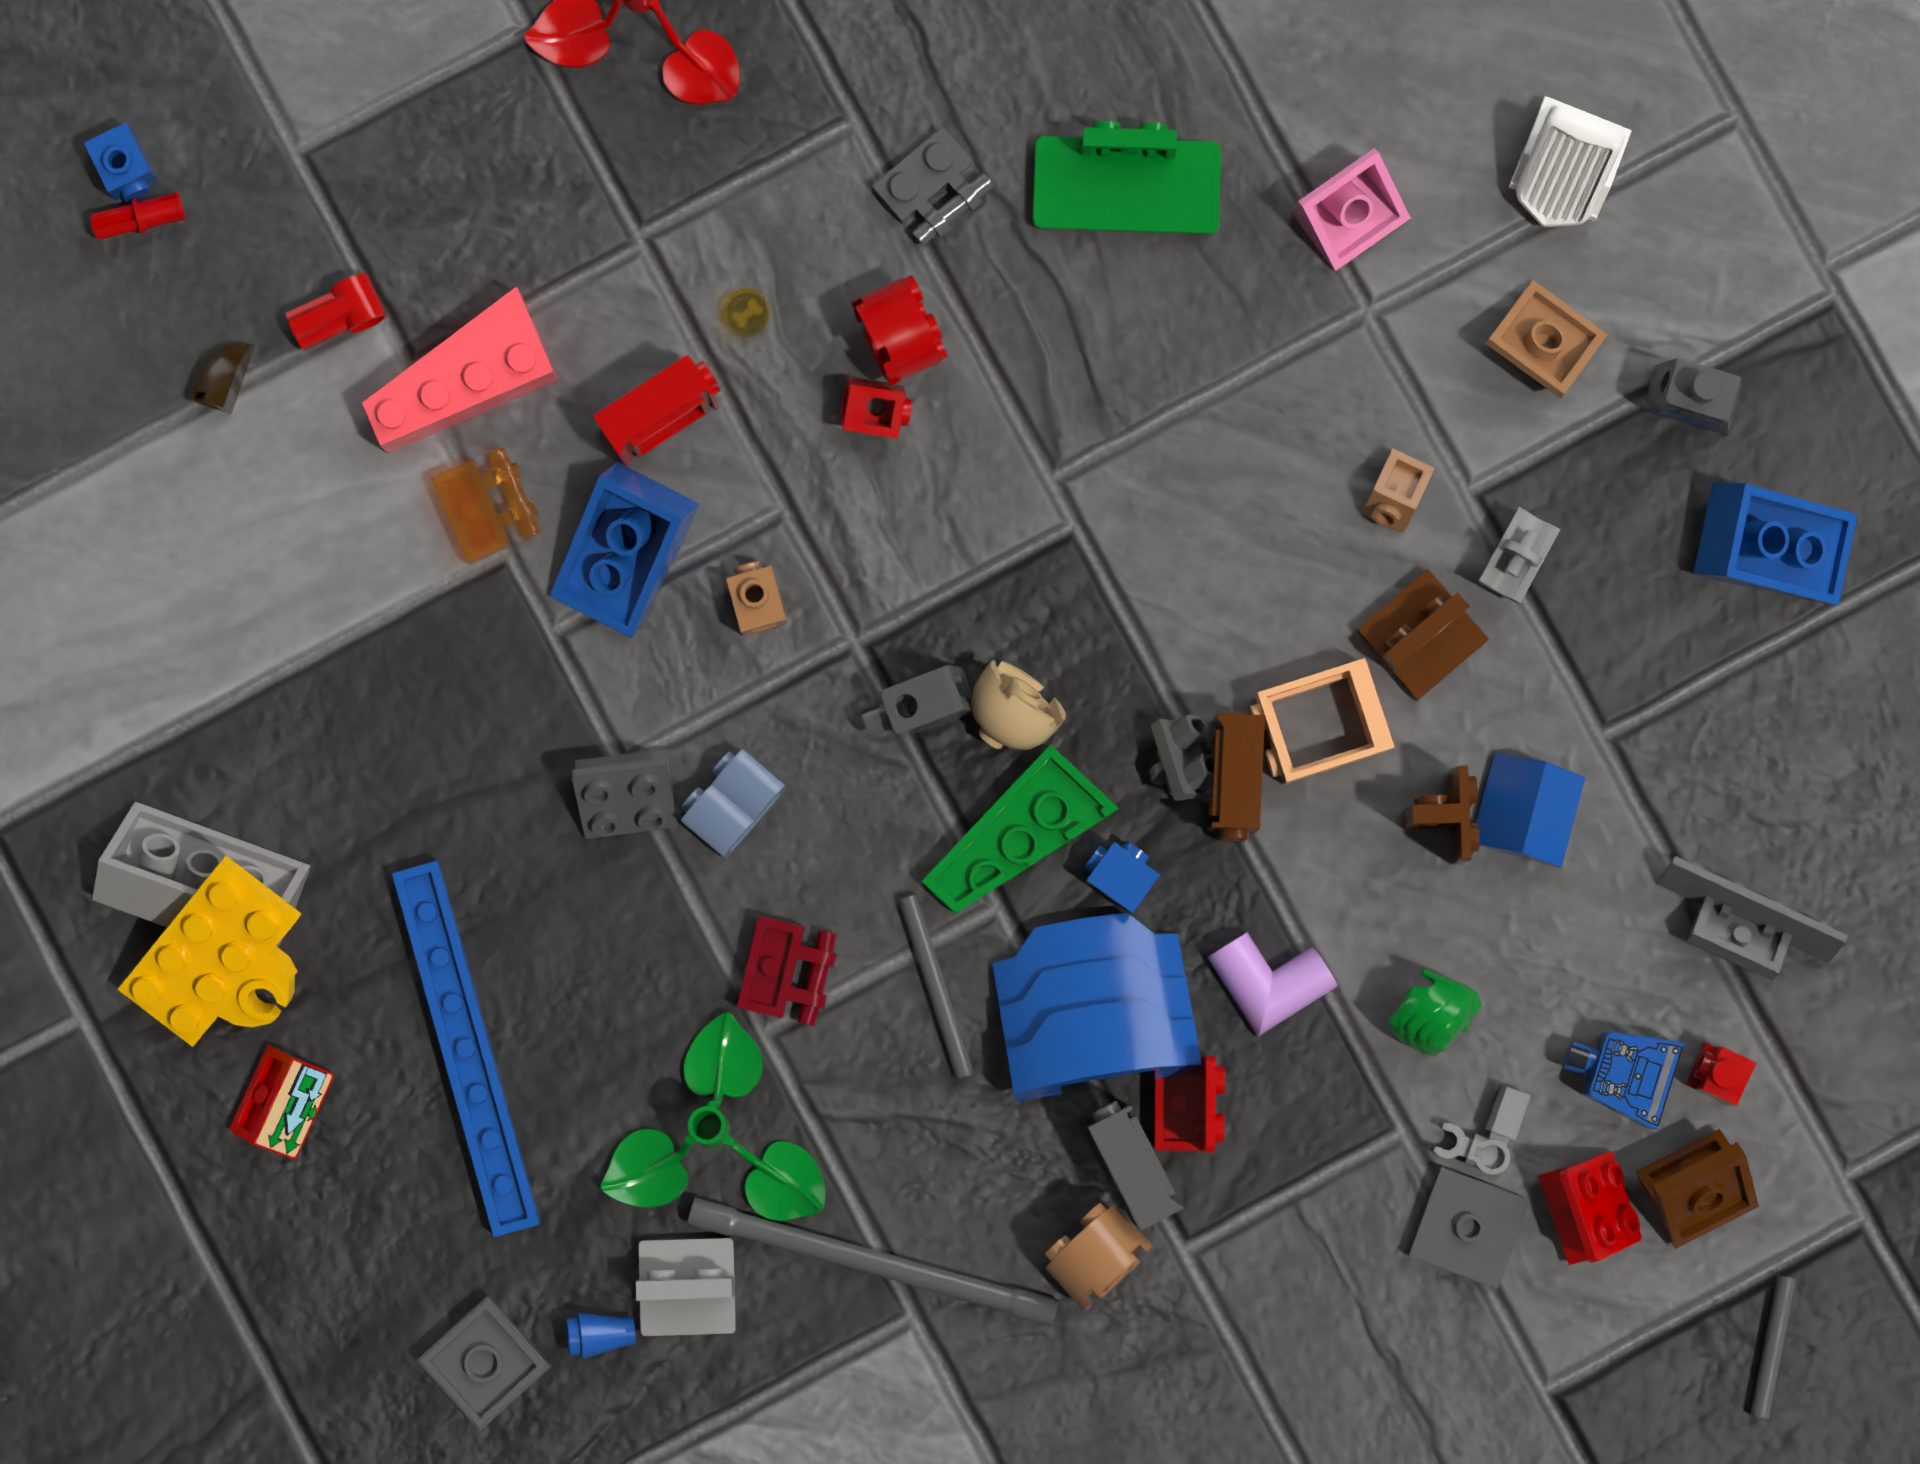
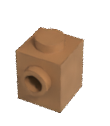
[726,561,788,637]

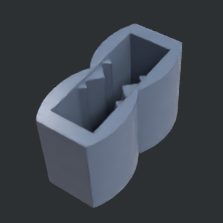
[681,749,787,860]

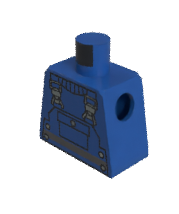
[1563,1032,1684,1130]

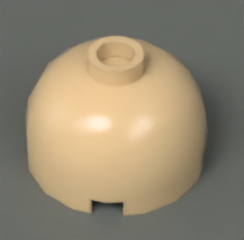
[971,660,1066,750]

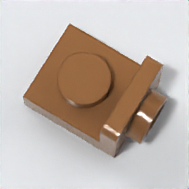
[1362,448,1435,533]

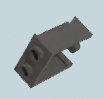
[1086,1101,1184,1231]

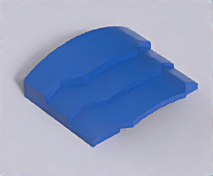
[992,913,1202,1102]

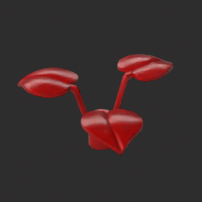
[524,0,740,105]

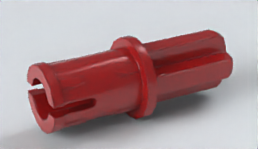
[90,191,186,240]

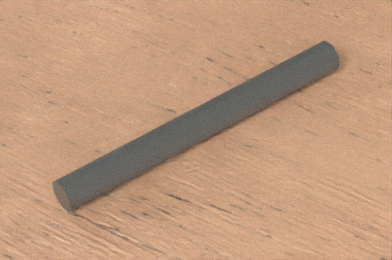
[898,895,974,1079]

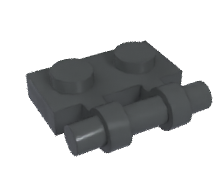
[872,127,994,246]

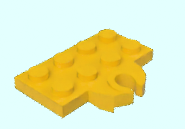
[117,855,301,1047]

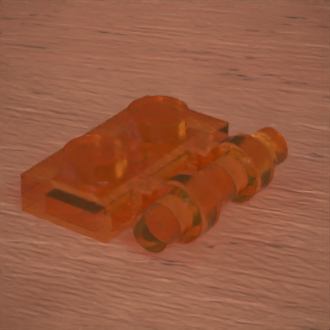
[431,447,542,565]

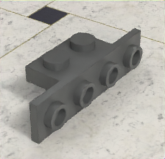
[1658,856,1848,981]

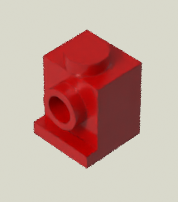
[839,376,912,439]
[1685,1042,1757,1106]

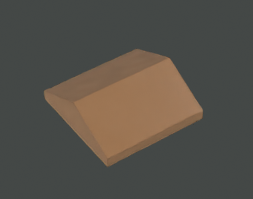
[1485,280,1608,399]

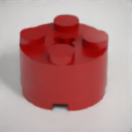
[850,275,948,386]

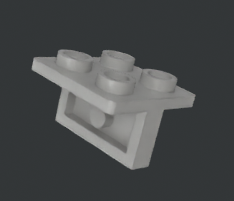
[636,1238,736,1336]

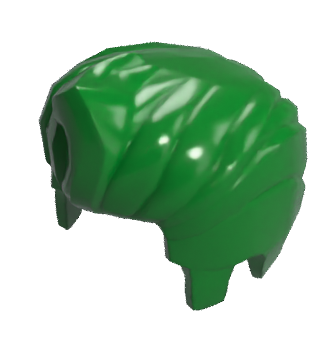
[1388,968,1482,1056]

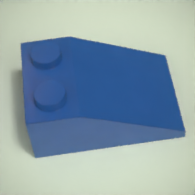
[550,462,699,639]
[1693,482,1858,606]

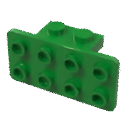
[1033,121,1221,235]

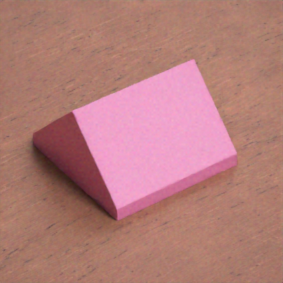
[1293,148,1411,271]

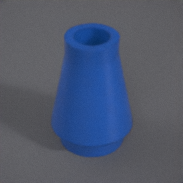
[566,1312,636,1360]

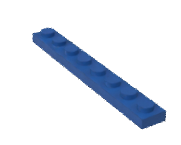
[392,861,541,1237]

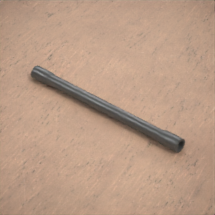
[687,1197,1059,1327]

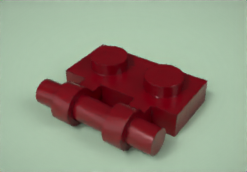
[737,916,837,1026]

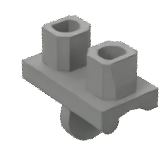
[1478,507,1561,604]

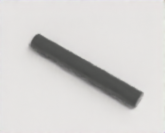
[1750,1275,1796,1419]

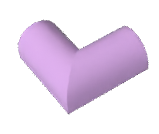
[1207,932,1338,1037]

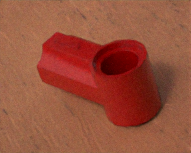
[285,273,387,351]

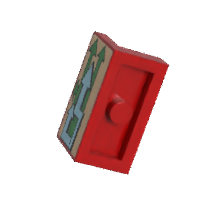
[228,1044,334,1159]

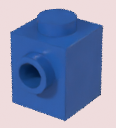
[84,122,158,202]
[1084,841,1160,915]

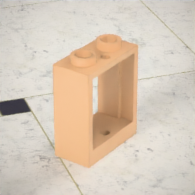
[1250,658,1395,785]

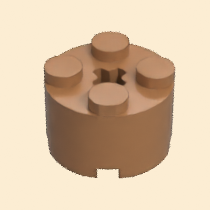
[1045,1203,1154,1311]

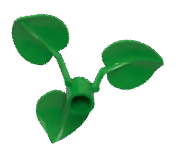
[601,1012,826,1221]

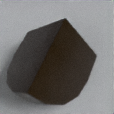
[187,342,255,414]

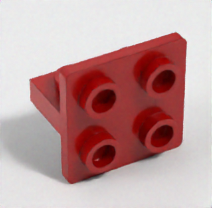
[1538,1151,1642,1265]

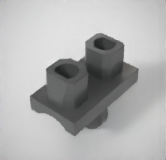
[1149,715,1215,804]

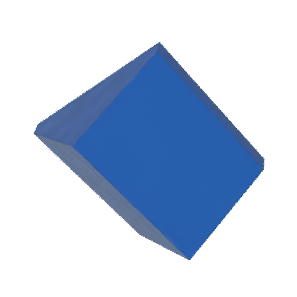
[1475,753,1585,868]

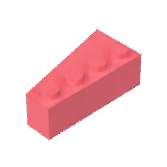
[362,286,558,453]

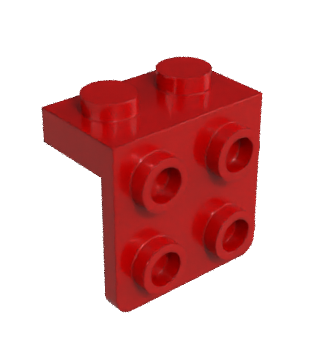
[1154,1056,1225,1153]

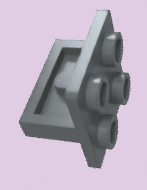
[572,749,678,839]

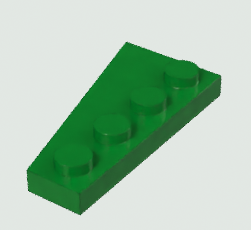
[922,744,1119,914]

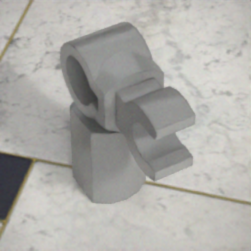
[1434,1085,1531,1175]

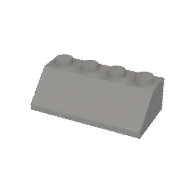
[92,802,310,947]

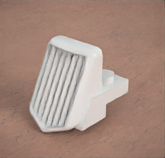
[1509,96,1632,227]

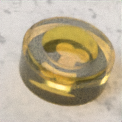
[723,288,771,337]

